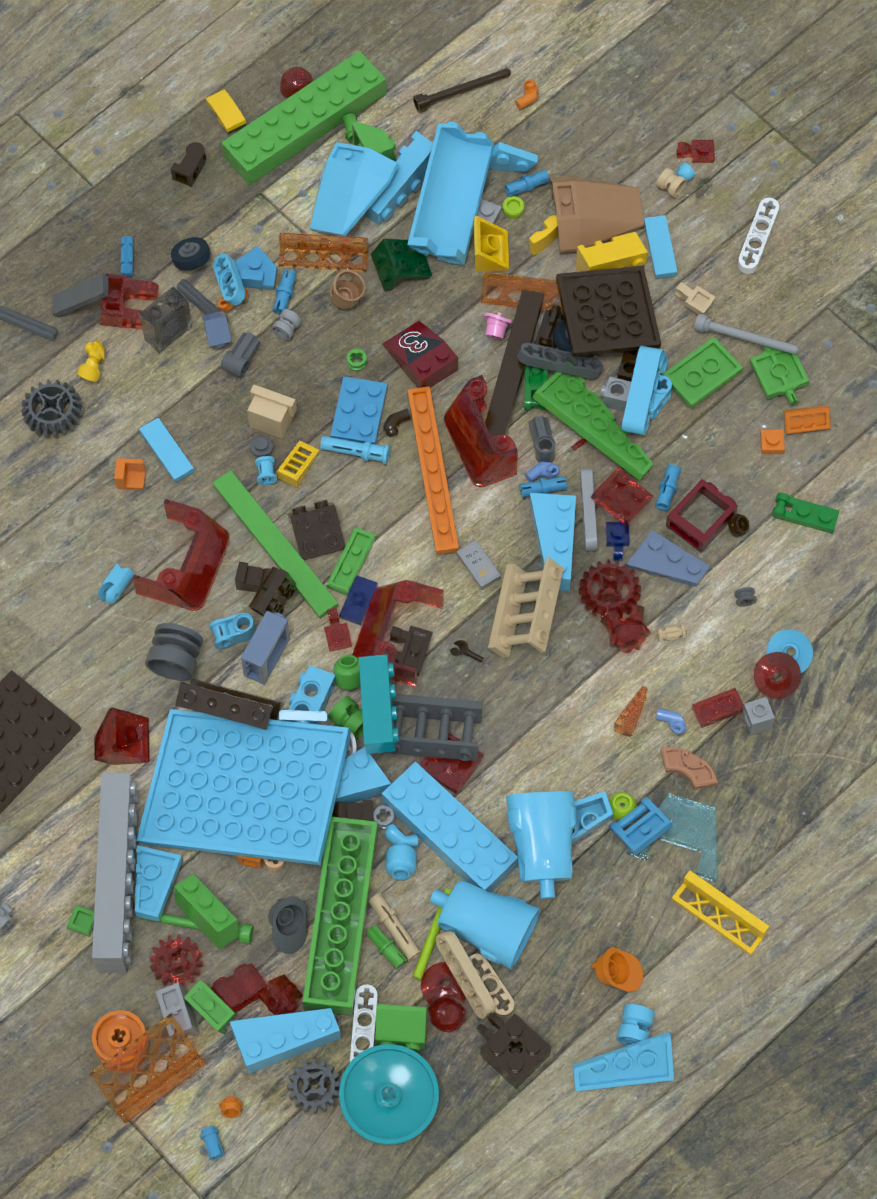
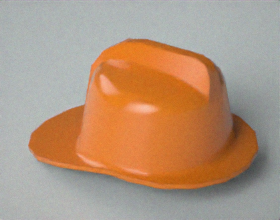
[591,947,643,992]

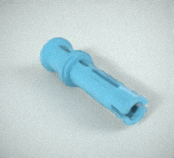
[320,435,391,465]

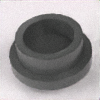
[250,435,273,457]

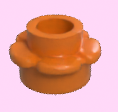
[219,1096,243,1118]

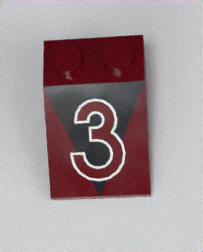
[383,321,458,388]

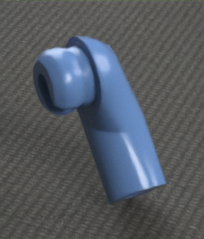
[524,462,559,482]
[656,708,686,734]

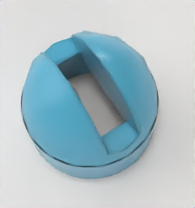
[676,162,696,181]

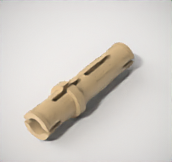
[368,893,421,961]

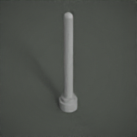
[694,314,799,354]

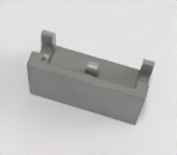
[156,983,200,1040]

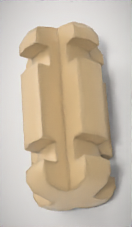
[657,624,686,642]

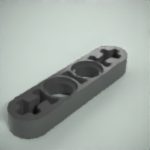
[517,343,603,379]

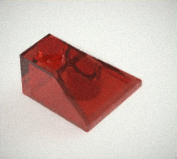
[94,707,150,765]

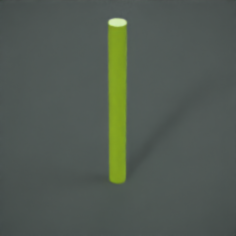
[412,888,452,980]

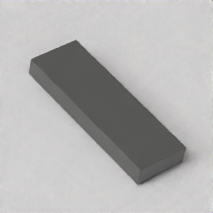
[53,274,108,317]

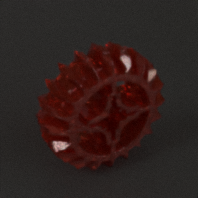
[578,559,641,621]

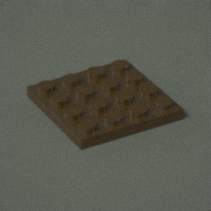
[556,265,661,357]

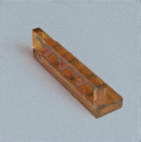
[278,233,369,272]
[481,272,562,311]

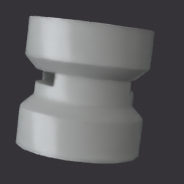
[271,309,302,340]

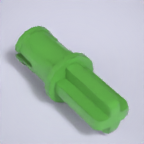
[366,925,408,970]

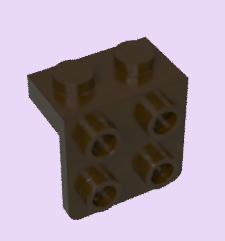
[288,500,345,560]

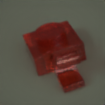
[676,140,715,163]
[324,608,352,652]

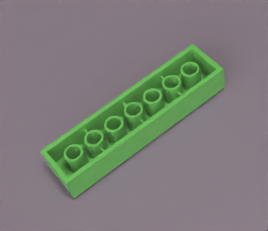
[221,51,387,185]
[303,817,378,1016]

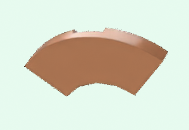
[660,747,718,790]

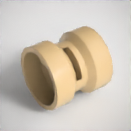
[656,167,687,198]

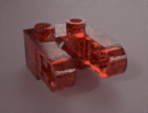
[100,273,159,330]

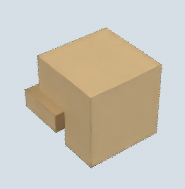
[247,385,297,439]

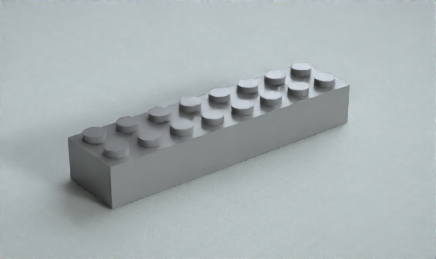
[92,773,139,973]

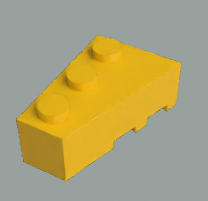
[576,232,648,272]

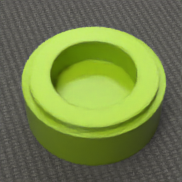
[503,196,524,219]

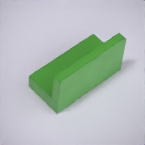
[184,980,237,1034]

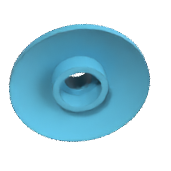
[767,629,813,676]

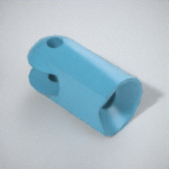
[98,563,135,604]

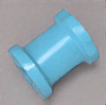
[255,456,277,486]

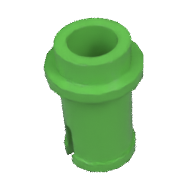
[343,114,357,143]

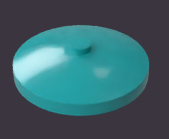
[339,1044,439,1146]

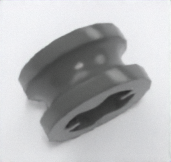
[734,587,757,607]

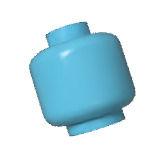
[385,843,417,880]

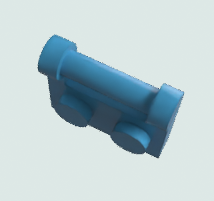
[609,797,673,856]

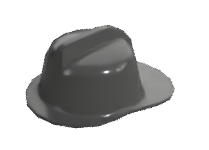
[268,896,307,954]

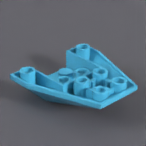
[310,142,399,237]

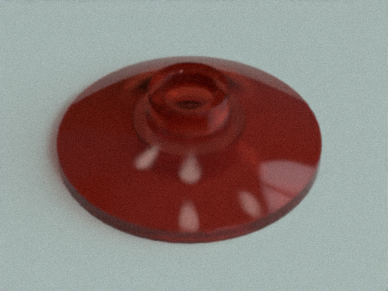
[754,652,801,699]
[421,962,466,1010]

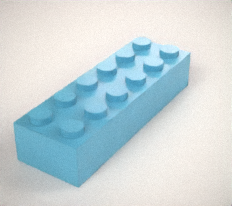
[381,761,518,892]

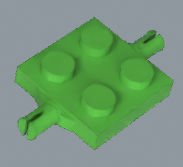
[750,337,809,406]

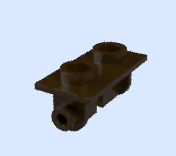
[534,306,564,349]

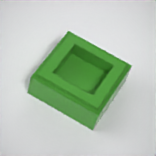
[67,905,94,937]

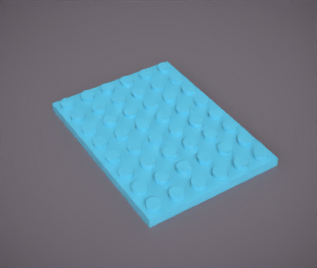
[136,709,351,865]

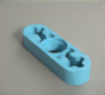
[213,253,245,306]

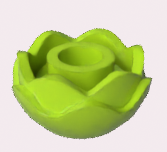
[608,792,637,820]

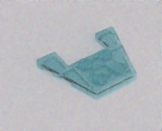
[626,793,718,882]

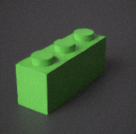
[174,874,239,949]

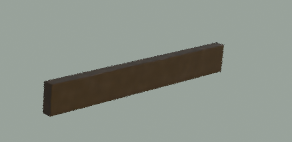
[478,290,544,454]

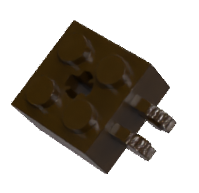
[476,1013,551,1089]

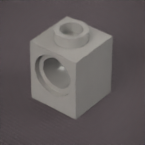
[600,376,631,412]
[742,697,775,735]

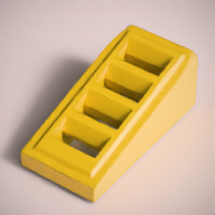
[277,441,320,488]

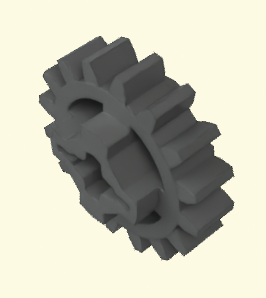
[287,1059,340,1114]

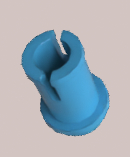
[200,1126,225,1160]

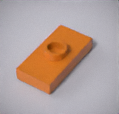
[783,405,831,434]

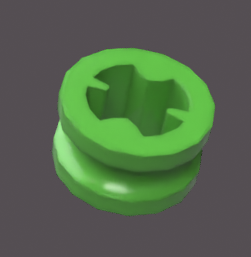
[347,348,367,372]

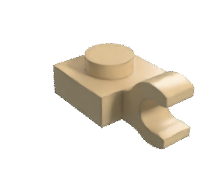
[674,282,716,315]

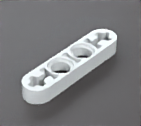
[738,198,779,274]
[350,984,378,1062]

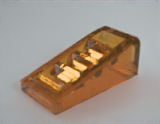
[614,686,648,737]

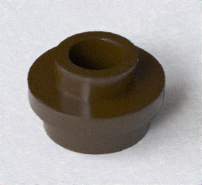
[728,514,750,537]

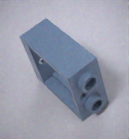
[241,611,290,685]

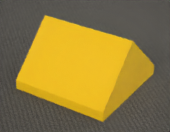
[474,216,509,272]

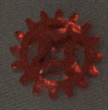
[149,934,203,987]

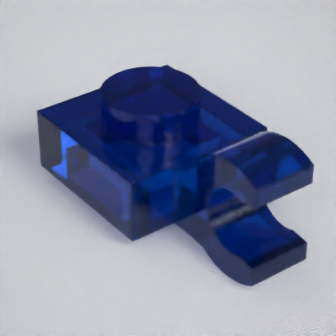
[606,522,630,561]

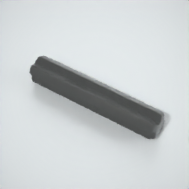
[177,279,228,323]
[0,306,58,340]

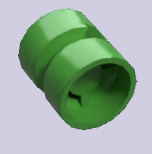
[328,696,364,740]

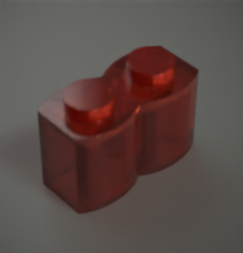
[211,963,269,1013]

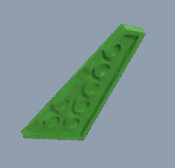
[532,361,654,481]

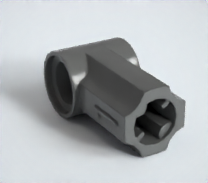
[220,332,260,378]
[528,416,555,463]

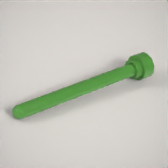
[139,913,254,944]

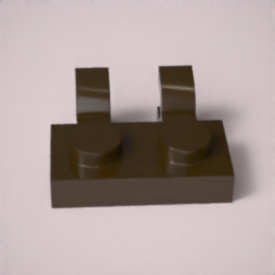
[383,625,433,677]

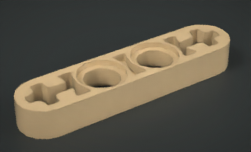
[436,930,496,1019]

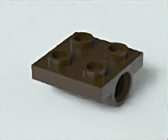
[248,567,296,616]

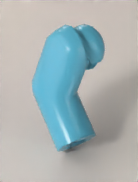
[385,824,418,847]

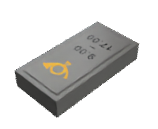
[457,540,501,590]

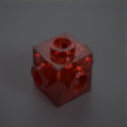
[258,974,303,1015]

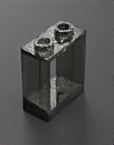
[139,286,192,353]

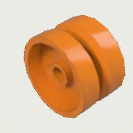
[92,1010,150,1072]

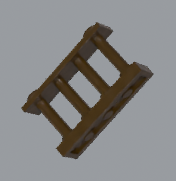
[175,679,283,730]

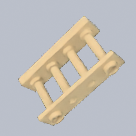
[488,558,564,658]

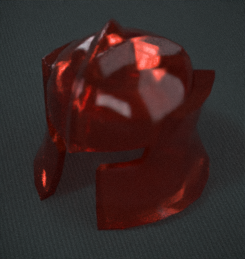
[600,605,651,653]

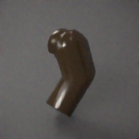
[383,409,411,437]

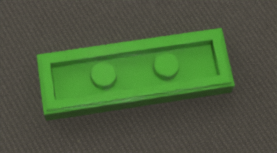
[327,527,376,596]

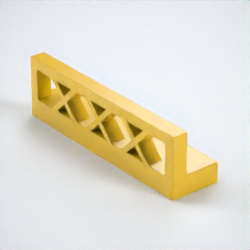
[671,870,770,956]

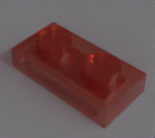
[692,688,744,728]

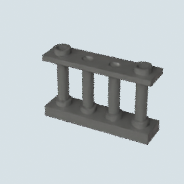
[383,694,483,761]

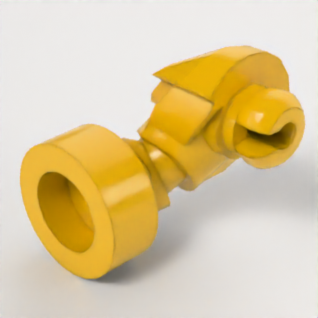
[77,340,105,382]

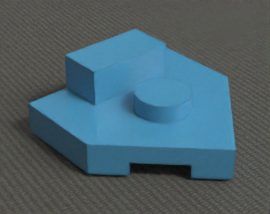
[230,246,277,290]

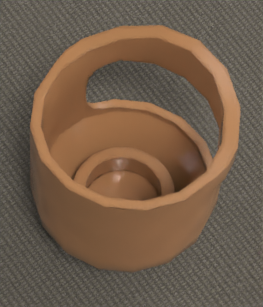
[329,270,365,309]

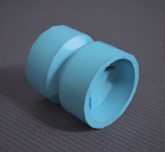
[616,1004,655,1046]

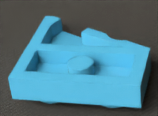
[488,142,538,172]

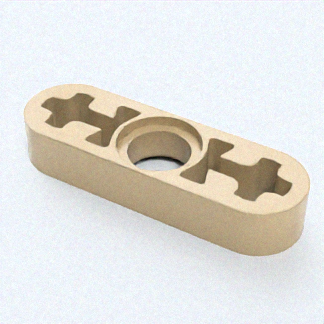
[469,954,514,1019]

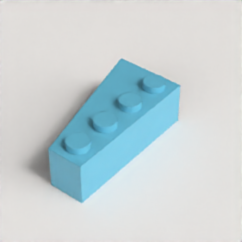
[364,131,433,226]
[530,493,576,591]

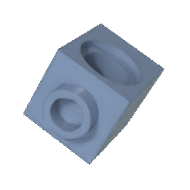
[202,311,232,348]

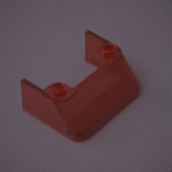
[132,499,230,611]
[352,580,444,687]

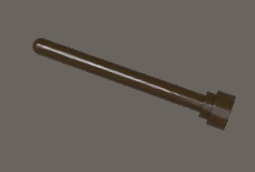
[413,68,511,112]

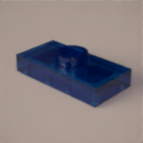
[339,575,378,625]

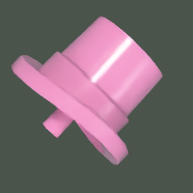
[483,312,513,340]

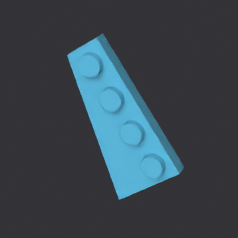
[573,1031,674,1091]

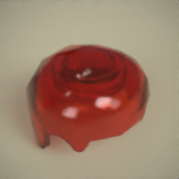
[280,67,313,98]
[428,994,466,1033]

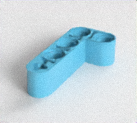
[622,346,668,435]

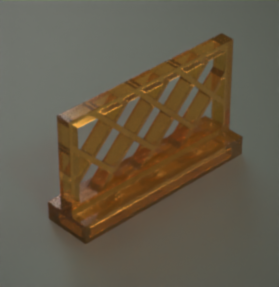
[89,1014,206,1124]

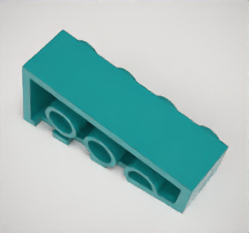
[359,655,399,754]

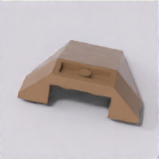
[549,175,645,253]

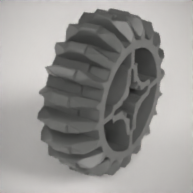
[21,379,83,438]

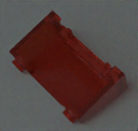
[444,375,518,487]

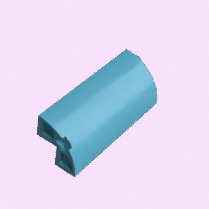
[407,122,495,265]

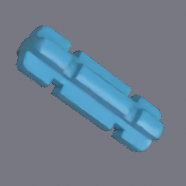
[120,236,133,277]

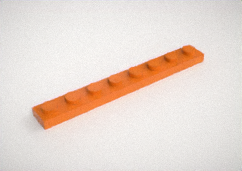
[407,386,459,555]

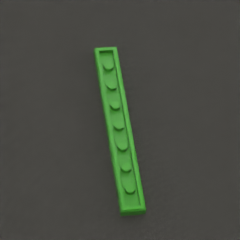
[212,470,339,619]

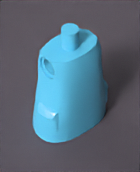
[506,791,577,899]
[430,881,541,970]

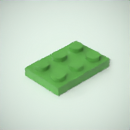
[662,337,743,409]

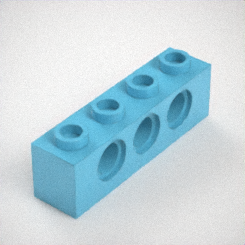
[280,665,336,724]

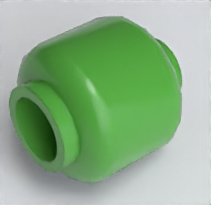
[333,655,361,691]

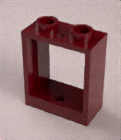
[666,479,738,553]

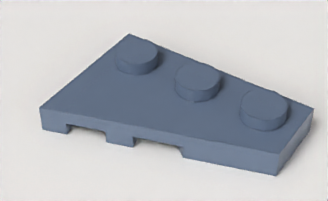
[626,530,710,587]

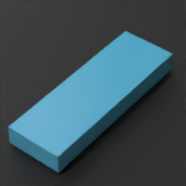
[644,215,677,279]
[139,418,194,483]

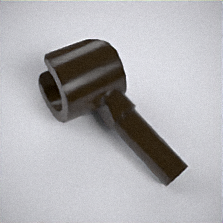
[450,640,484,663]

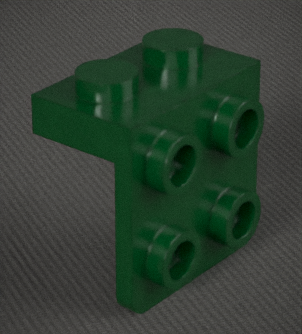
[371,239,432,291]

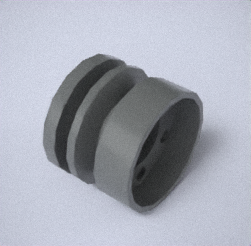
[145,623,203,681]

